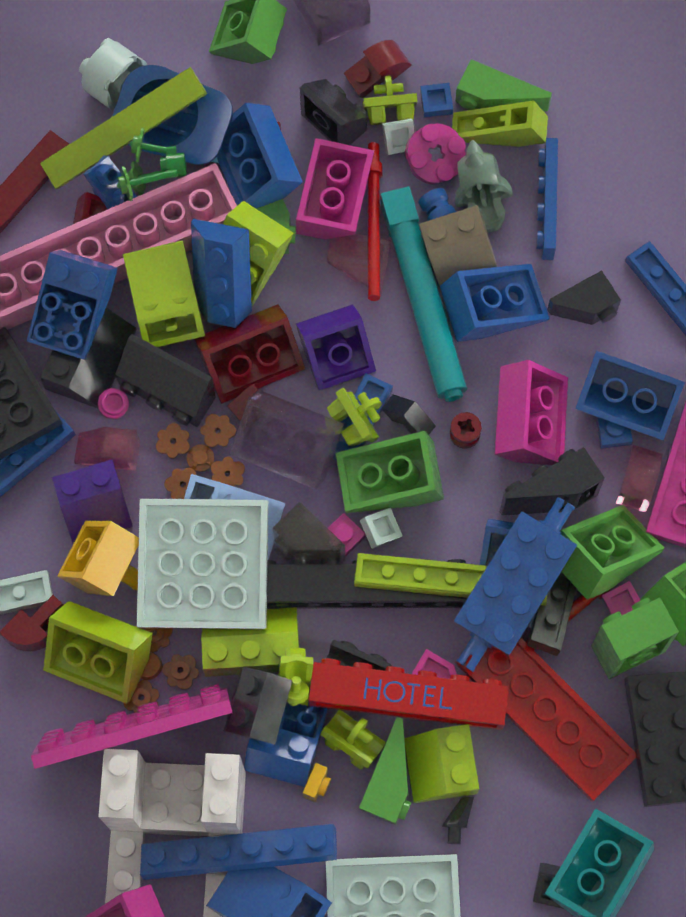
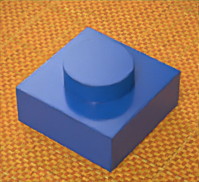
[420,83,453,117]
[596,417,633,449]

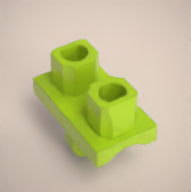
[363,75,418,125]
[327,388,382,446]
[278,648,313,706]
[320,710,386,769]

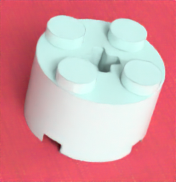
[79,38,147,110]

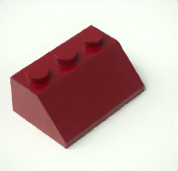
[194,304,305,404]

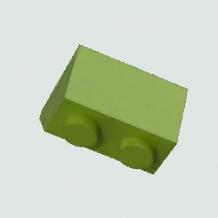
[404,724,479,803]

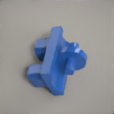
[83,155,137,209]

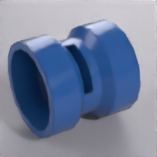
[418,188,456,221]

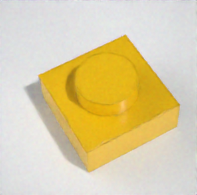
[303,763,331,802]

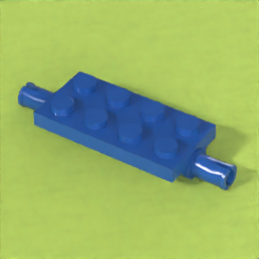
[454,497,577,672]

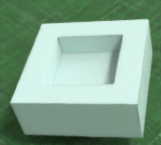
[382,118,415,155]
[360,508,403,549]

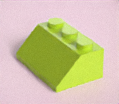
[43,601,153,704]
[201,607,299,677]

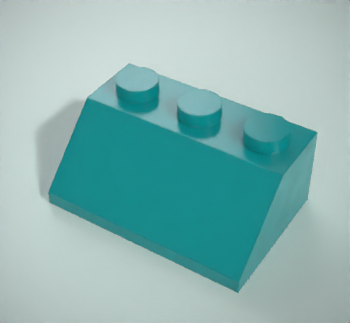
[545,808,654,917]

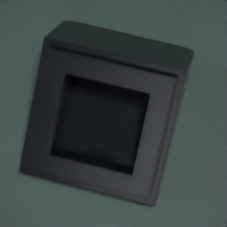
[533,863,564,909]

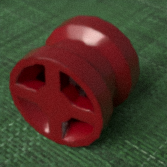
[450,412,482,449]

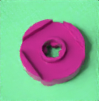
[405,123,466,184]

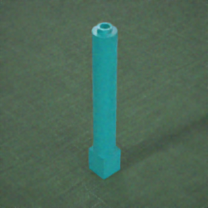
[380,186,467,402]

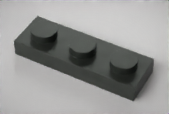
[527,572,576,656]

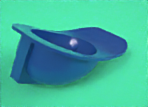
[113,65,233,165]

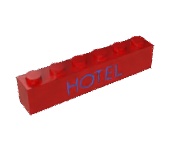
[309,658,509,730]

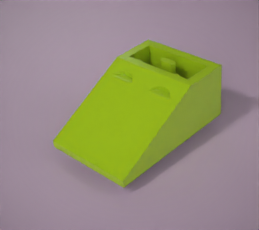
[223,201,294,306]
[123,240,205,347]

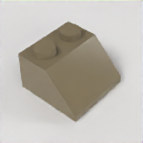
[420,205,497,286]

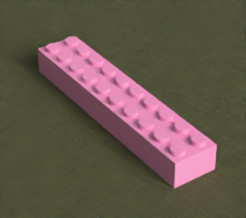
[0,163,237,330]

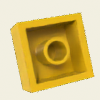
[57,521,139,596]

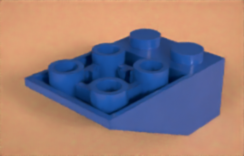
[27,250,118,360]
[244,673,329,787]
[206,867,332,917]

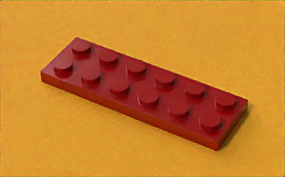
[454,638,636,802]

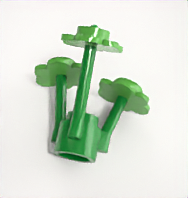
[117,127,187,201]

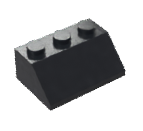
[40,308,137,409]
[116,334,216,427]

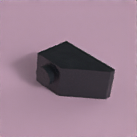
[547,270,621,325]

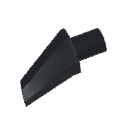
[442,796,474,844]

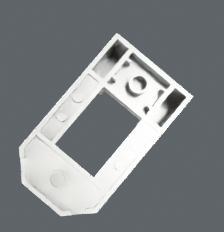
[98,749,246,917]

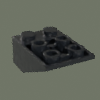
[499,447,605,515]

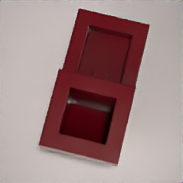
[344,40,412,98]
[0,595,63,651]

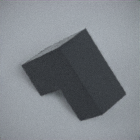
[381,394,436,435]

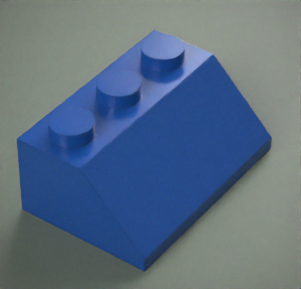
[217,103,303,208]
[191,219,252,328]
[575,350,685,441]

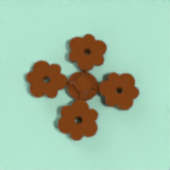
[156,414,245,499]
[124,627,199,713]

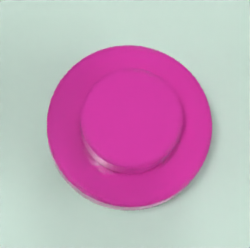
[98,388,129,419]

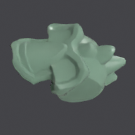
[455,140,513,233]

